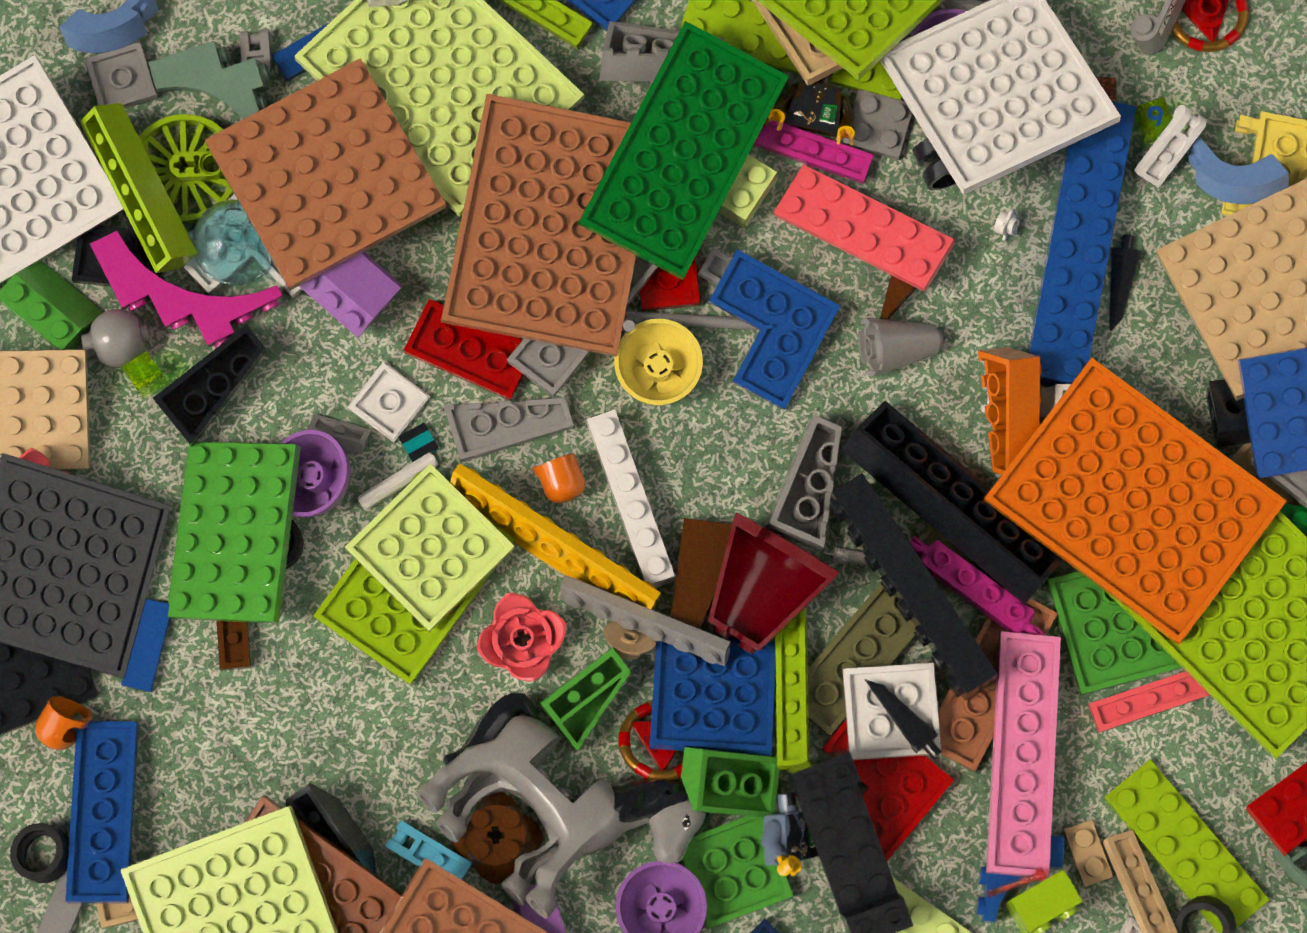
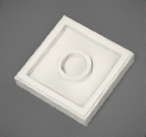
[347,361,431,444]

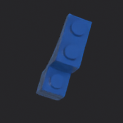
[976,835,1065,924]

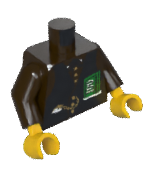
[765,73,855,146]

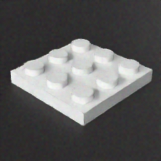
[843,663,941,760]

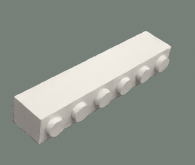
[587,410,675,588]

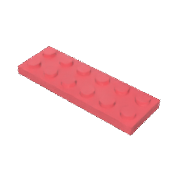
[773,164,955,292]

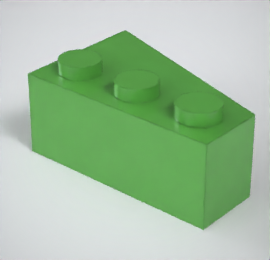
[538,648,631,752]

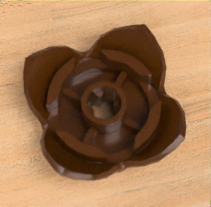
[451,792,543,885]

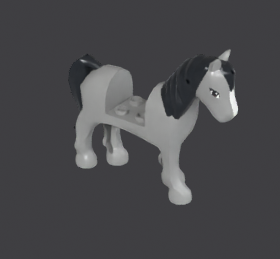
[416,693,711,918]

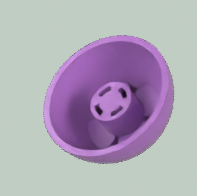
[280,430,351,518]
[615,861,707,933]

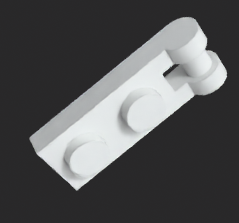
[1134,105,1207,187]

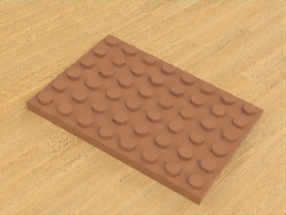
[441,94,636,357]

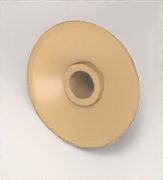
[603,621,656,660]

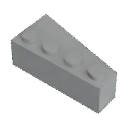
[599,21,724,81]
[764,415,842,551]

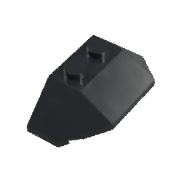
[285,783,377,875]

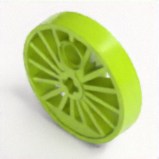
[139,114,234,224]

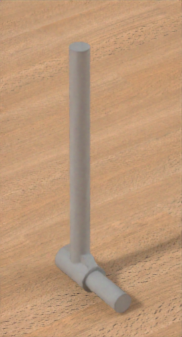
[623,307,758,332]

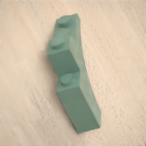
[148,41,271,119]

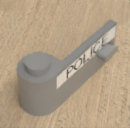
[1130,0,1185,54]

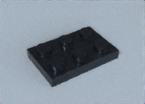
[71,225,163,287]

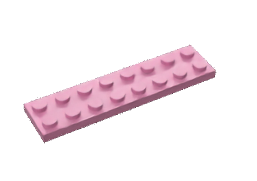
[986,631,1061,879]

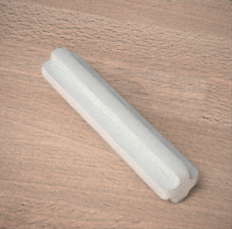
[358,452,438,511]

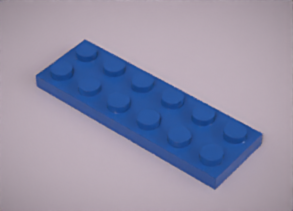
[65,721,139,904]

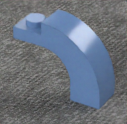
[1188,136,1289,204]

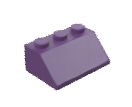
[299,252,403,338]

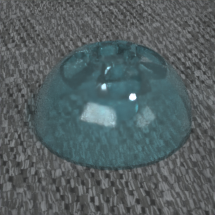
[192,199,274,285]

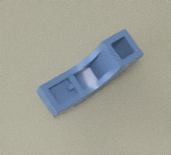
[59,0,159,53]

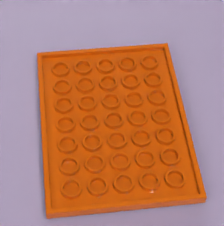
[984,358,1286,645]

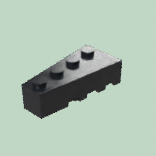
[153,324,267,447]

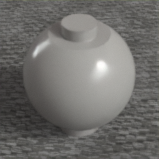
[81,309,150,368]

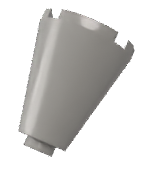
[858,317,943,377]

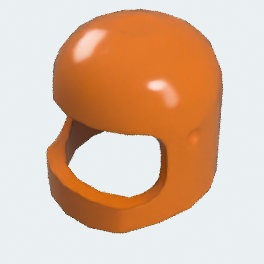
[532,453,585,504]
[35,696,92,750]

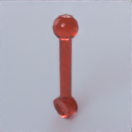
[986,869,1046,898]

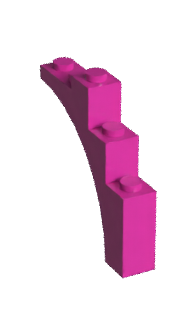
[90,231,283,348]

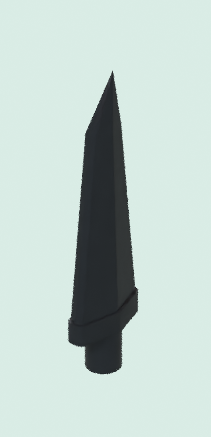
[1109,234,1141,331]
[864,679,942,759]

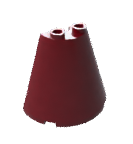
[708,512,840,654]

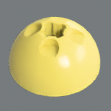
[614,319,703,406]

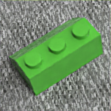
[0,260,103,350]
[681,747,780,817]

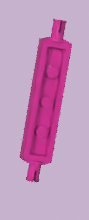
[909,536,1046,635]

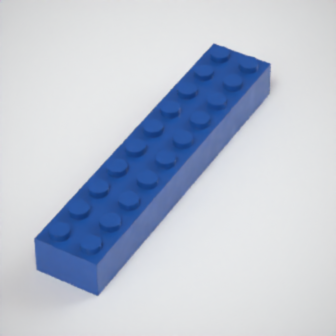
[1028,101,1136,387]

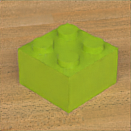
[1005,869,1083,933]

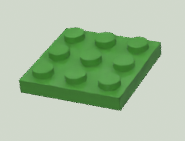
[682,816,793,929]

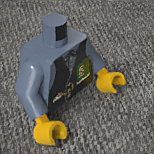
[761,792,818,876]

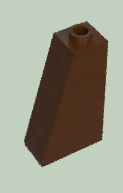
[671,518,732,629]

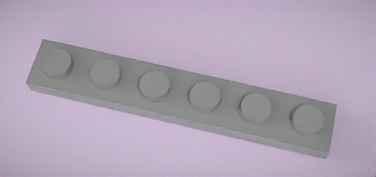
[561,575,731,666]

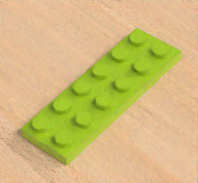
[1103,759,1269,933]

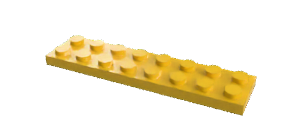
[450,463,661,610]

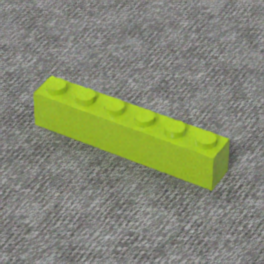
[79,102,198,273]

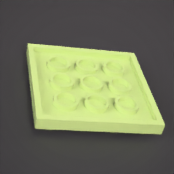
[345,463,515,632]

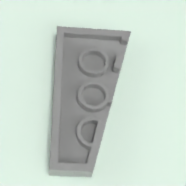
[443,398,574,462]

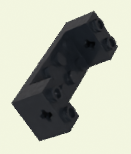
[787,747,914,933]

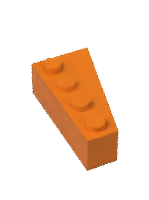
[978,347,1042,475]

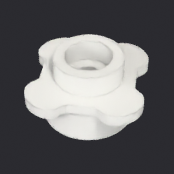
[994,209,1019,241]

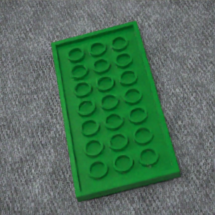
[578,21,789,280]

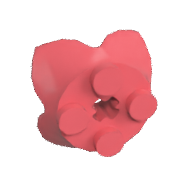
[477,593,566,681]

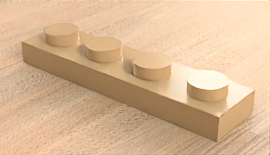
[1103,830,1178,933]

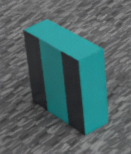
[398,423,439,462]

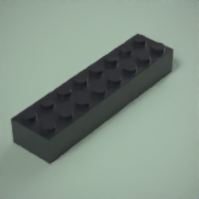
[841,401,1063,604]
[830,473,998,701]

